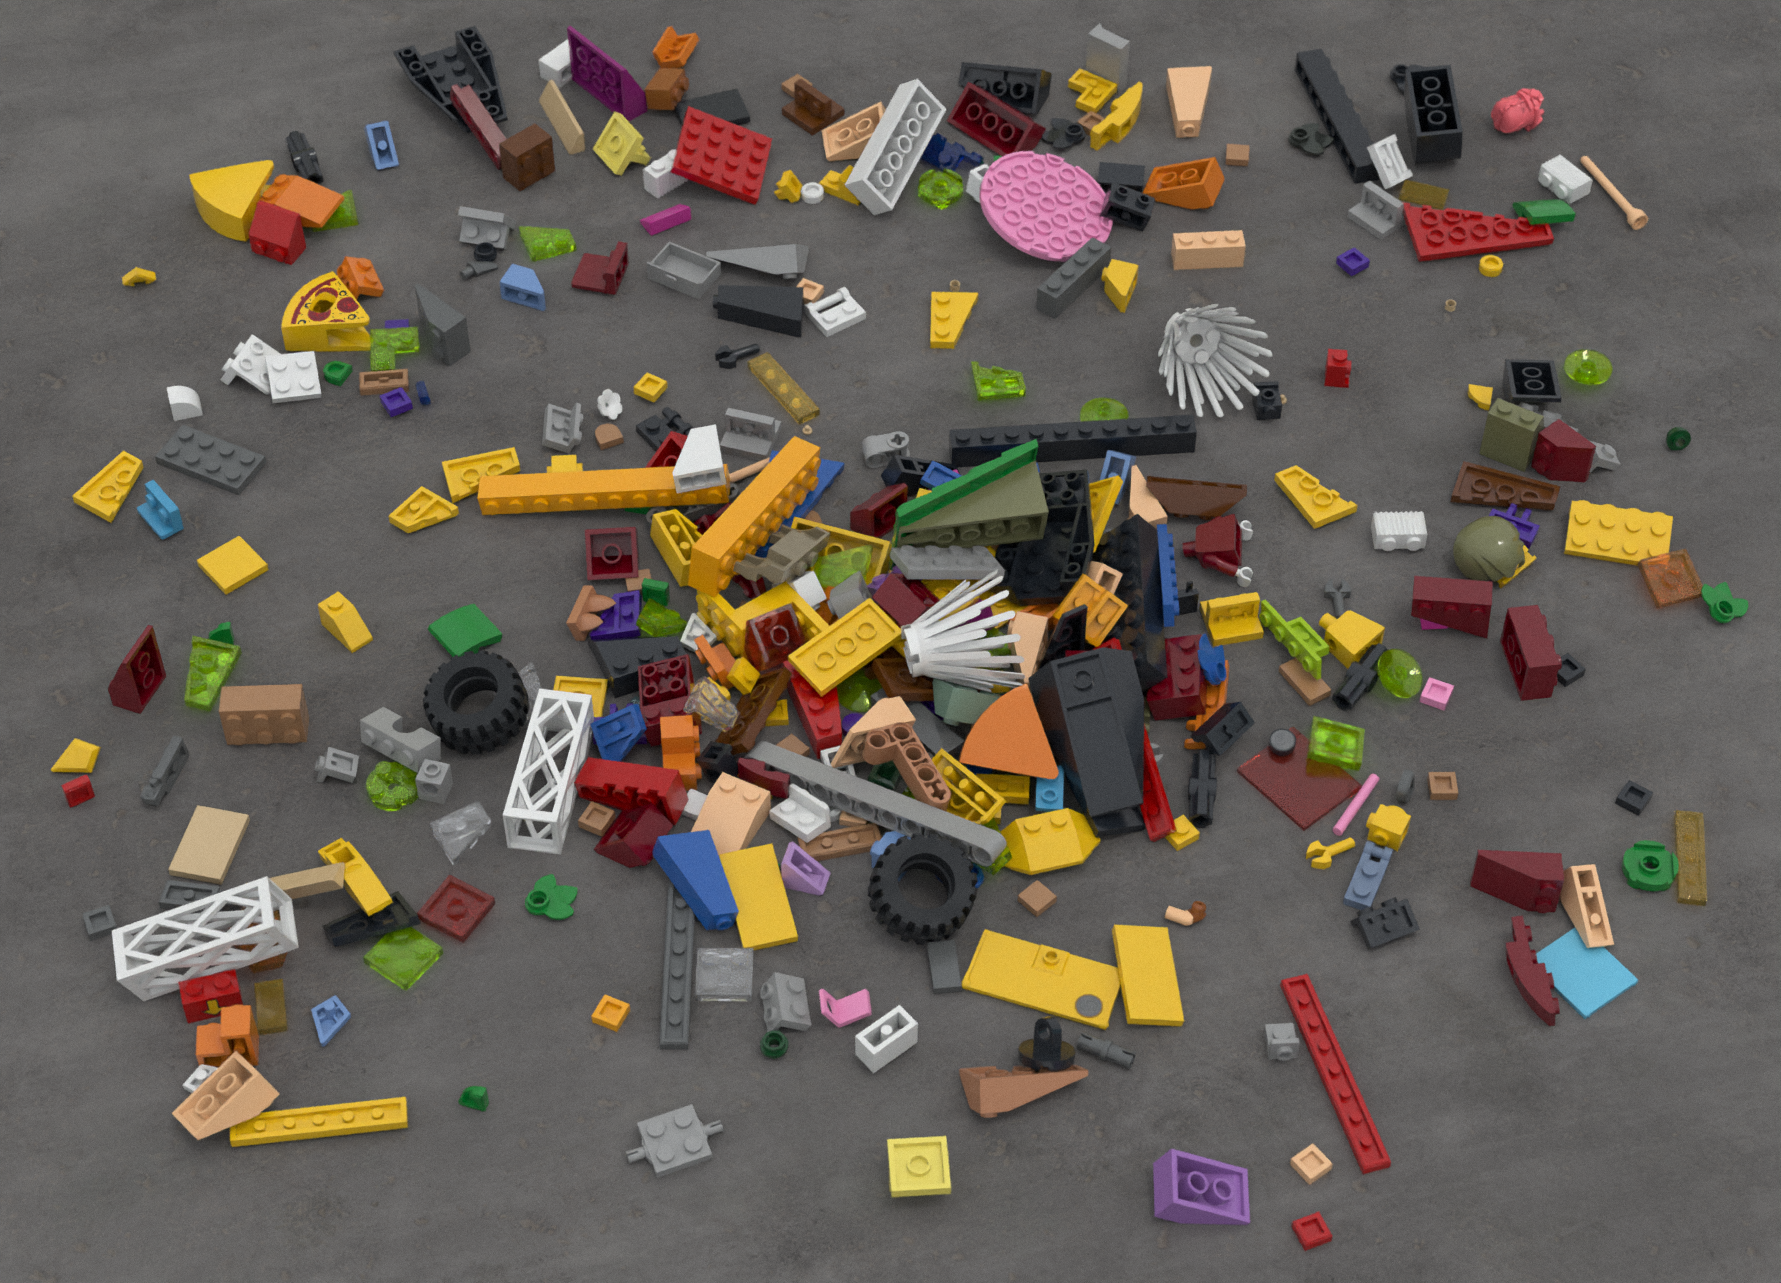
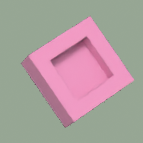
[1420,677,1454,710]

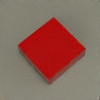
[61,774,95,808]
[1291,1212,1332,1251]

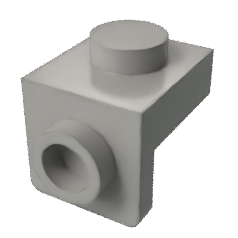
[1589,441,1620,474]

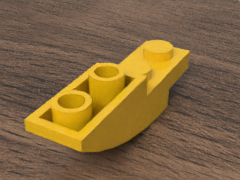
[1090,82,1143,151]
[318,838,393,916]

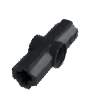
[285,131,324,185]
[1332,643,1391,711]
[1188,750,1217,828]

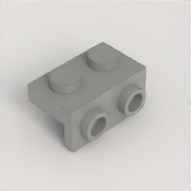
[542,403,583,454]
[760,972,811,1032]

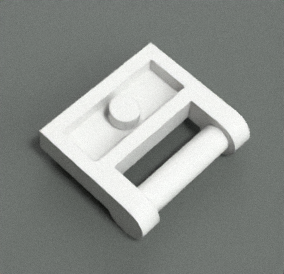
[1367,134,1413,189]
[803,287,866,337]

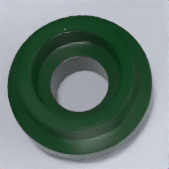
[1666,427,1691,451]
[760,1030,788,1058]

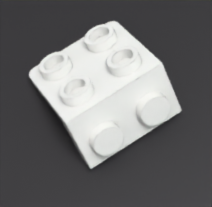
[220,334,281,395]

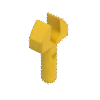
[1306,838,1355,869]

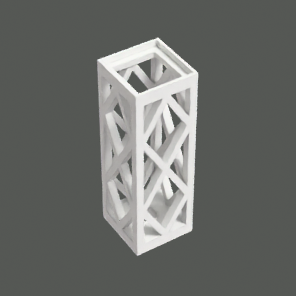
[503,689,594,855]
[112,876,299,1001]

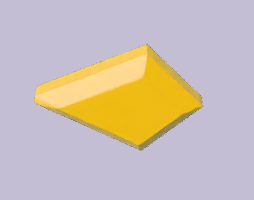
[51,738,101,773]

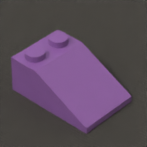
[1153,1149,1250,1225]

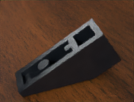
[881,454,961,496]

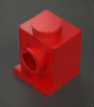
[1324,349,1351,388]

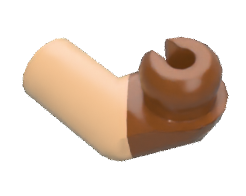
[1165,901,1207,926]

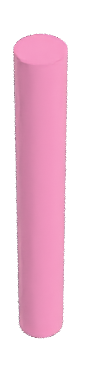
[1332,774,1380,836]

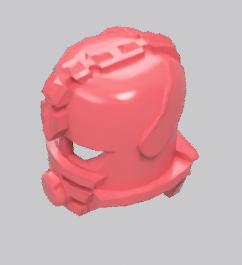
[1491,88,1544,134]

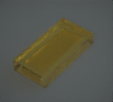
[1399,180,1449,210]
[254,979,288,1035]

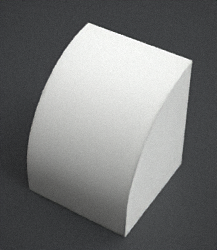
[167,386,203,421]

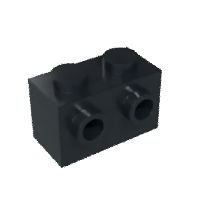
[1100,182,1155,232]

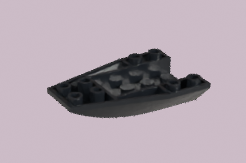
[393,26,508,134]
[988,469,1095,606]
[1028,647,1144,818]

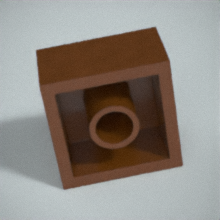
[499,123,555,191]

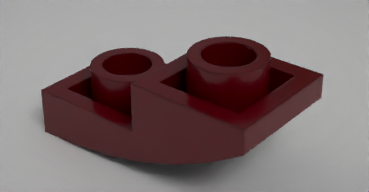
[738,758,790,799]

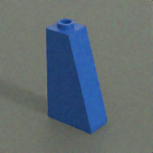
[652,830,739,930]

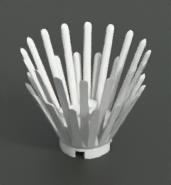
[1158,304,1272,417]
[901,569,1026,693]

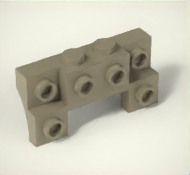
[733,525,830,584]

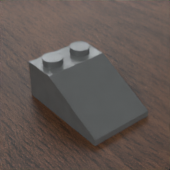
[415,283,471,367]

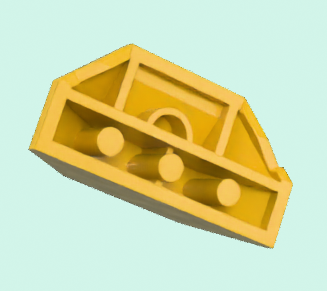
[932,748,1007,825]
[995,808,1100,875]

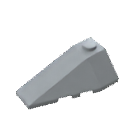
[706,244,809,279]

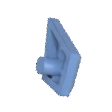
[311,995,351,1047]

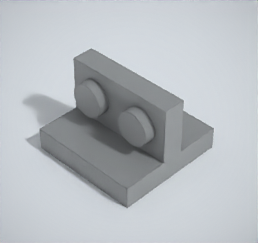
[1347,181,1406,240]
[458,206,516,250]
[720,408,782,461]

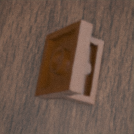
[782,79,845,136]

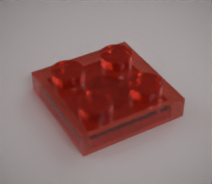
[417,874,496,943]

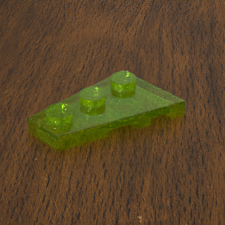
[184,635,242,711]

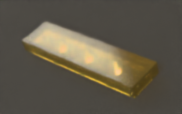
[747,352,820,424]
[1674,810,1707,906]

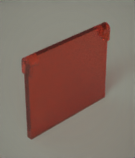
[1237,727,1362,831]

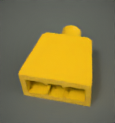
[1319,610,1385,669]

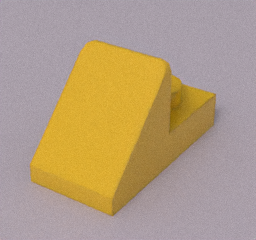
[819,165,861,205]

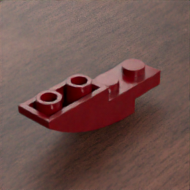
[1505,915,1560,1026]

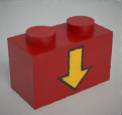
[178,969,243,1024]

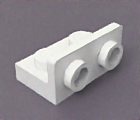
[769,783,831,843]

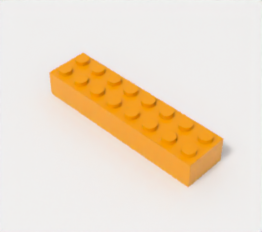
[688,436,821,598]

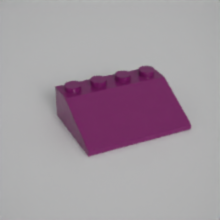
[567,26,647,122]

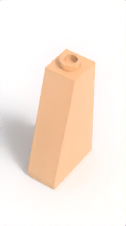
[1166,66,1212,138]

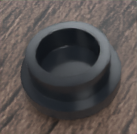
[474,242,497,262]

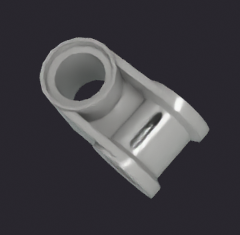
[861,431,910,468]

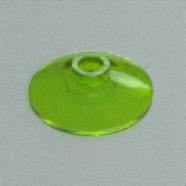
[1564,349,1613,385]
[1080,397,1129,421]
[1377,648,1423,698]
[837,670,882,712]

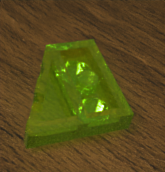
[312,189,359,232]
[971,361,1026,401]
[814,545,873,587]
[635,599,688,637]

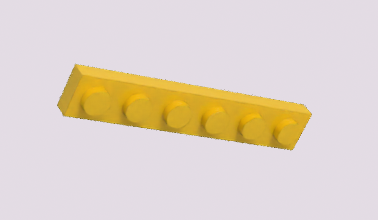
[230,1097,408,1147]

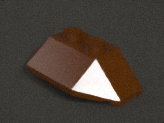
[1146,476,1247,520]

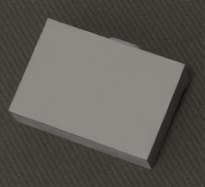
[1086,23,1130,94]
[646,242,721,299]

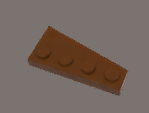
[1450,461,1561,510]

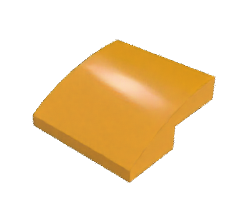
[1052,574,1128,647]

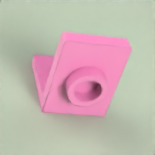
[819,989,872,1028]

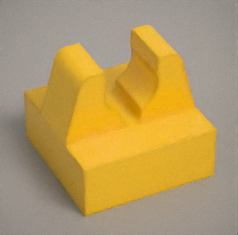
[774,170,803,203]

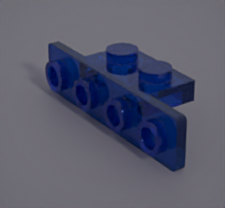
[920,133,985,176]

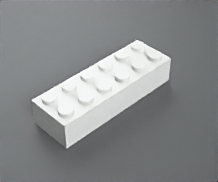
[845,79,946,215]

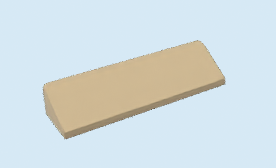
[539,80,585,154]
[242,862,345,909]

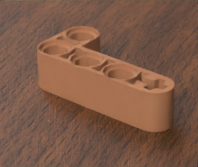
[862,722,951,811]

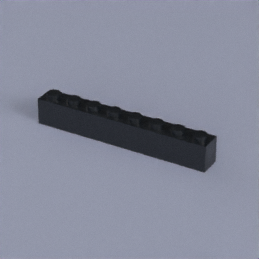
[1295,49,1380,184]

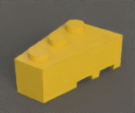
[650,509,702,587]

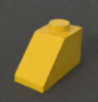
[1101,259,1139,313]
[317,591,373,653]

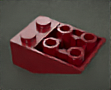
[638,654,702,747]

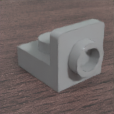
[315,747,359,783]
[1264,1023,1300,1061]

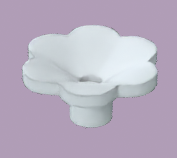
[598,389,622,420]

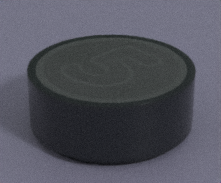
[1269,729,1296,756]

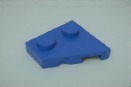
[590,704,647,762]

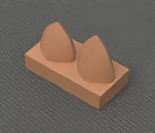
[566,585,616,641]

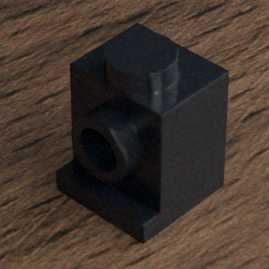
[1252,381,1282,420]
[697,741,738,783]

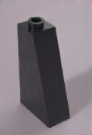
[713,285,804,337]

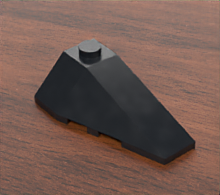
[959,62,1052,114]
[1038,604,1088,670]

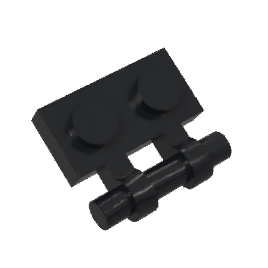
[636,407,693,451]

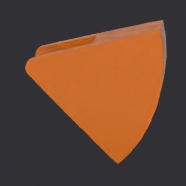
[958,683,1059,779]

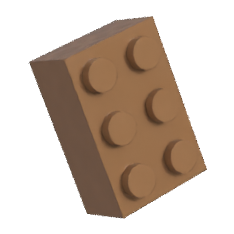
[219,684,309,745]

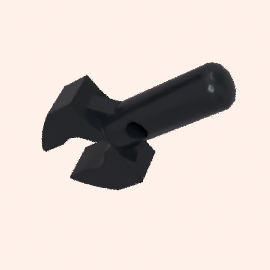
[715,344,760,369]

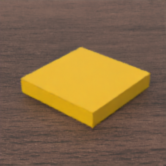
[197,536,269,595]
[553,676,608,717]

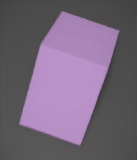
[781,842,830,896]

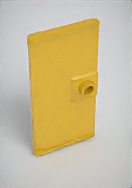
[961,929,1121,1030]

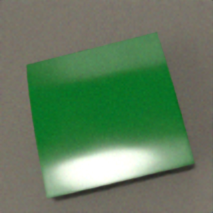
[1512,199,1576,225]
[428,603,503,657]

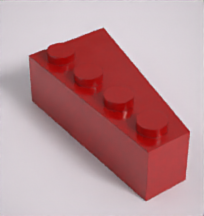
[783,661,842,759]
[574,757,689,825]

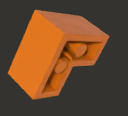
[660,715,702,791]
[196,1005,259,1067]

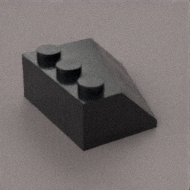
[588,635,686,699]

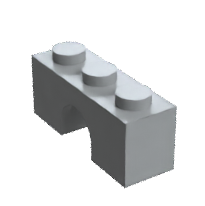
[360,707,441,773]

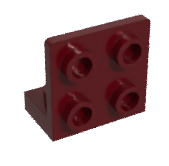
[571,241,629,295]

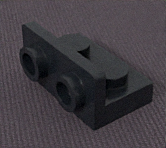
[1350,897,1420,950]

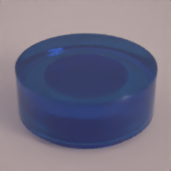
[415,380,431,406]

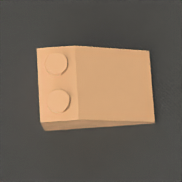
[822,102,886,161]
[1007,611,1048,699]
[831,696,916,768]
[691,772,771,855]
[172,1051,279,1140]

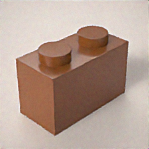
[644,68,689,110]

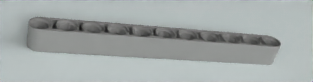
[744,741,1007,866]

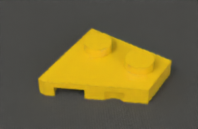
[389,486,459,534]

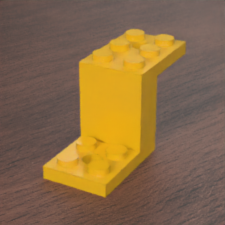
[696,581,829,661]

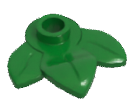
[1701,582,1748,623]
[525,874,578,920]

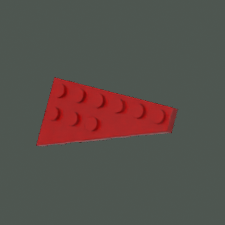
[1402,202,1554,262]

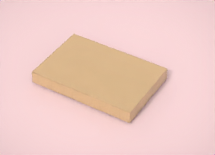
[168,805,250,885]

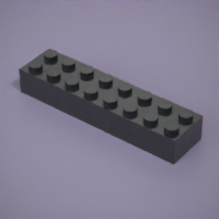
[1099,514,1167,692]

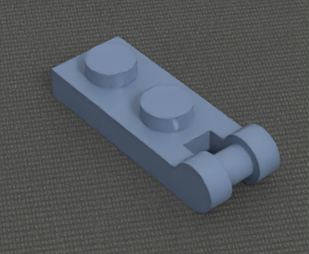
[1343,841,1394,910]

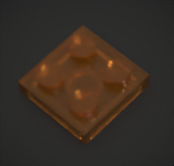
[1637,548,1703,608]

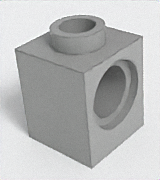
[415,759,453,804]

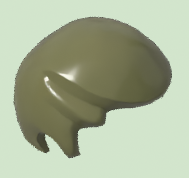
[1453,516,1525,582]

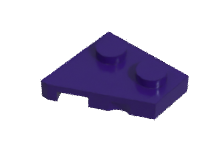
[590,590,642,640]

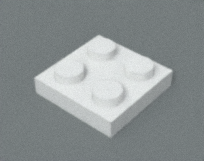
[265,351,321,403]

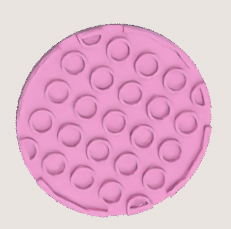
[979,151,1113,262]

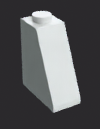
[672,424,726,493]

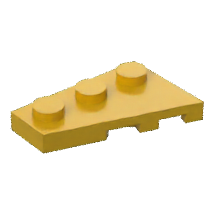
[930,292,978,349]
[442,447,520,504]
[72,451,144,523]
[1274,465,1358,529]

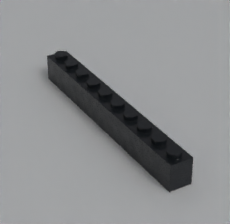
[949,414,1197,468]

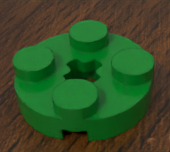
[1622,840,1679,891]

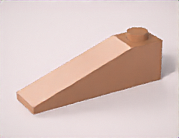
[959,1065,1088,1118]

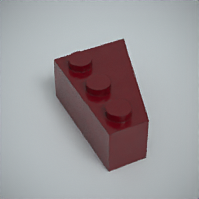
[1411,576,1493,639]

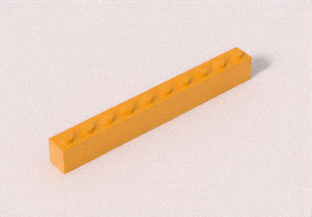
[477,464,730,515]

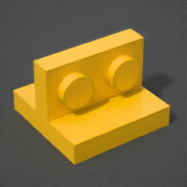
[1199,592,1264,647]

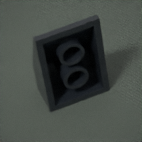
[1502,359,1562,402]

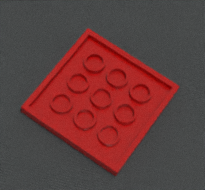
[670,106,772,205]

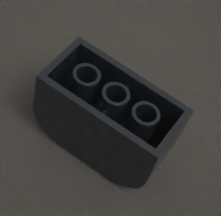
[1405,65,1463,164]

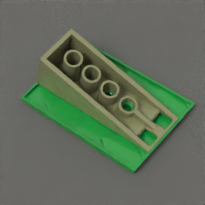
[889,439,1049,571]

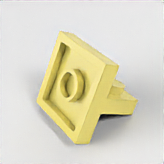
[593,112,651,176]
[887,1136,951,1197]

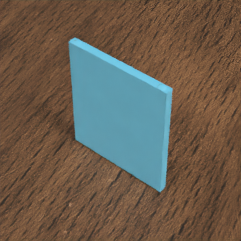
[1536,927,1638,1019]

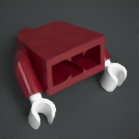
[1182,514,1253,587]

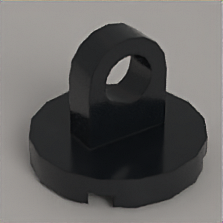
[1018,1016,1076,1072]

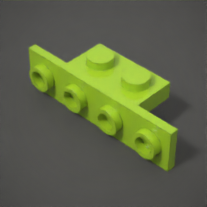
[1259,599,1329,680]

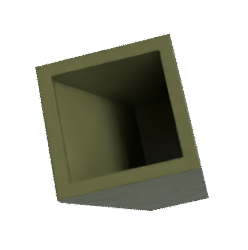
[1479,398,1544,472]

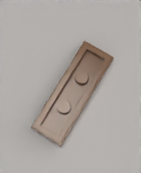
[798,823,881,861]

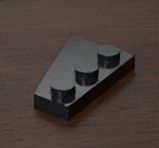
[322,891,421,947]

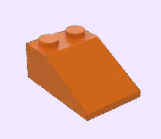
[1143,157,1225,210]
[256,174,345,228]

